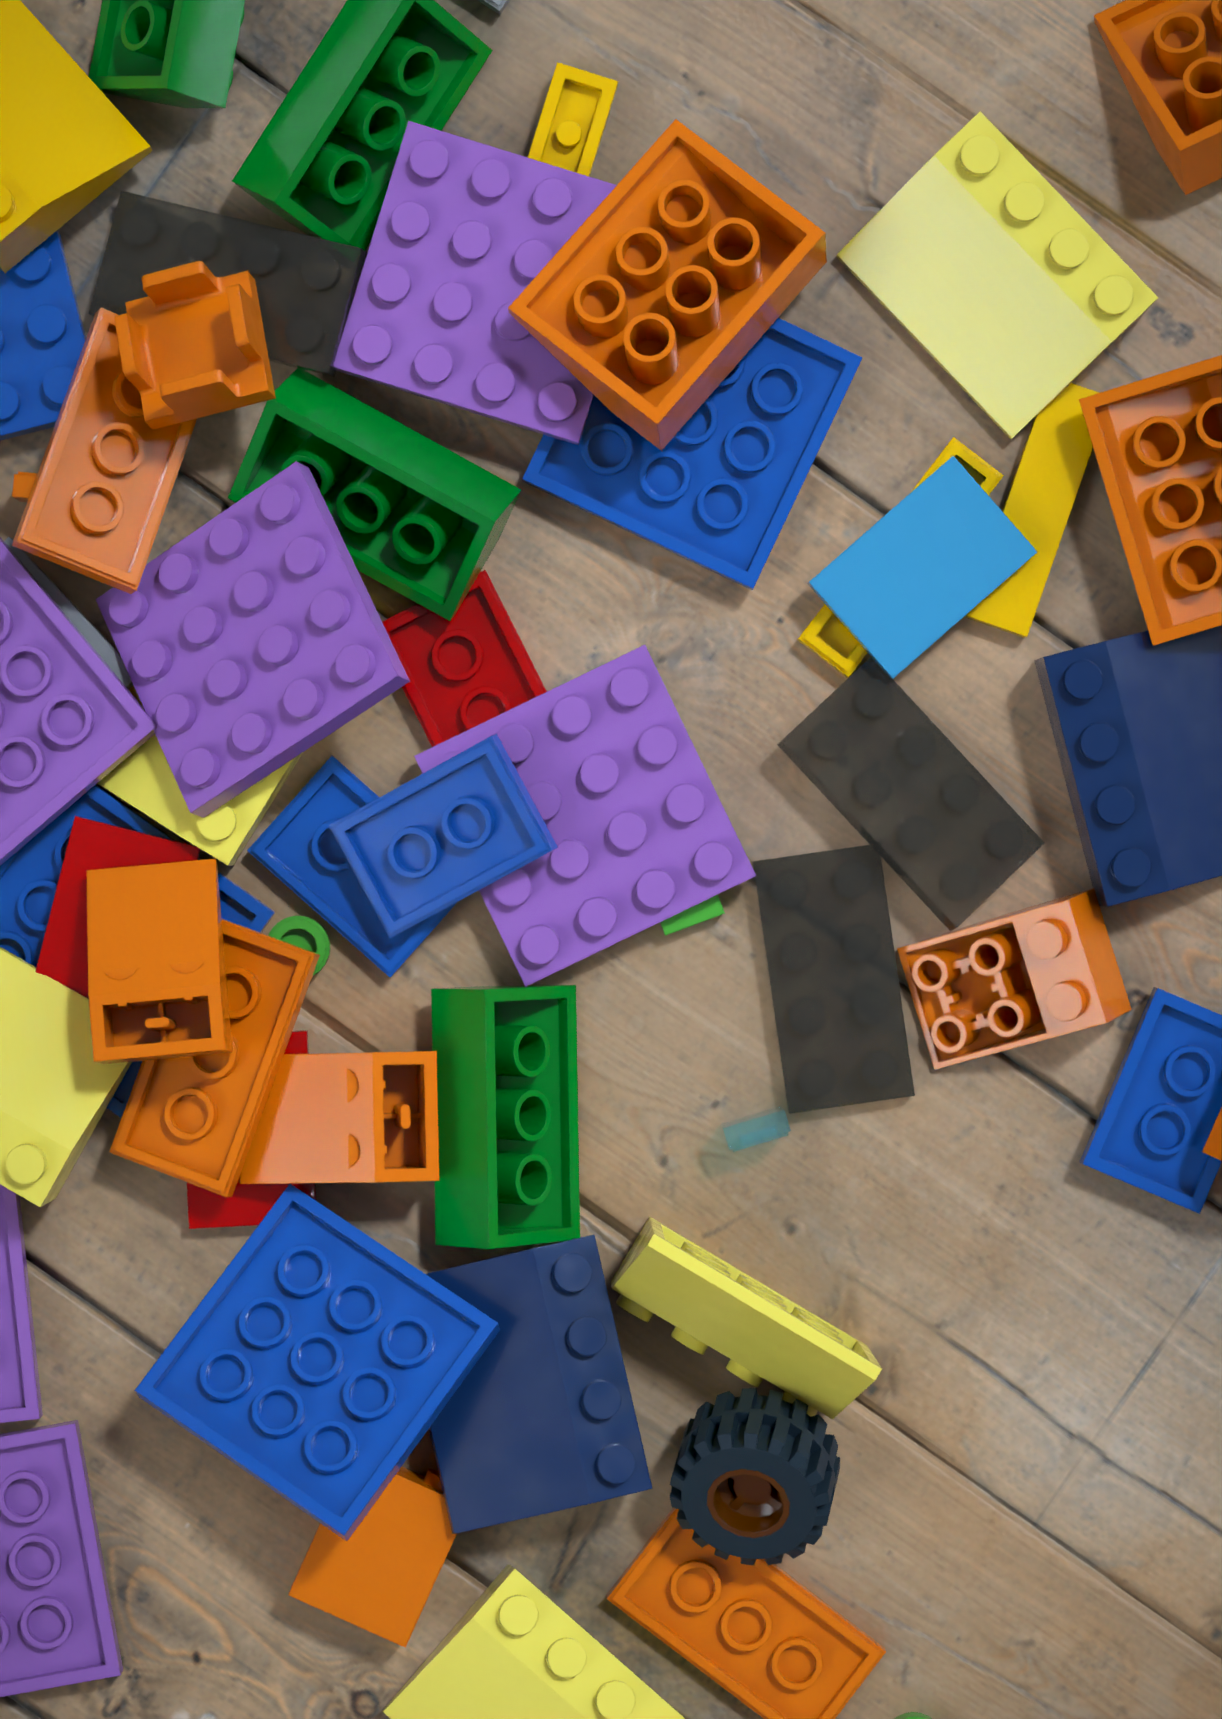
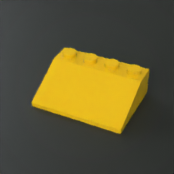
[0,0,153,273]

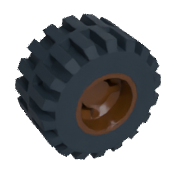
[670,1388,840,1565]

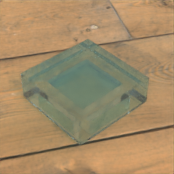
[721,1106,791,1152]

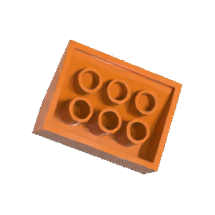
[1094,0,1222,195]
[508,119,827,451]
[1079,355,1222,646]

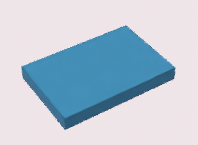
[807,456,1037,679]

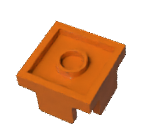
[114,261,276,430]

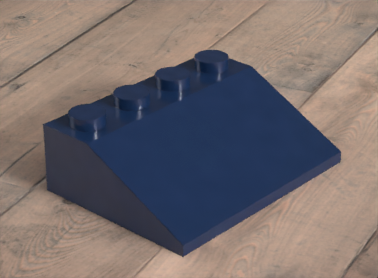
[1034,625,1222,907]
[426,1235,653,1534]

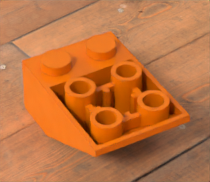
[87,859,233,1064]
[897,888,1132,1070]
[240,1051,439,1184]

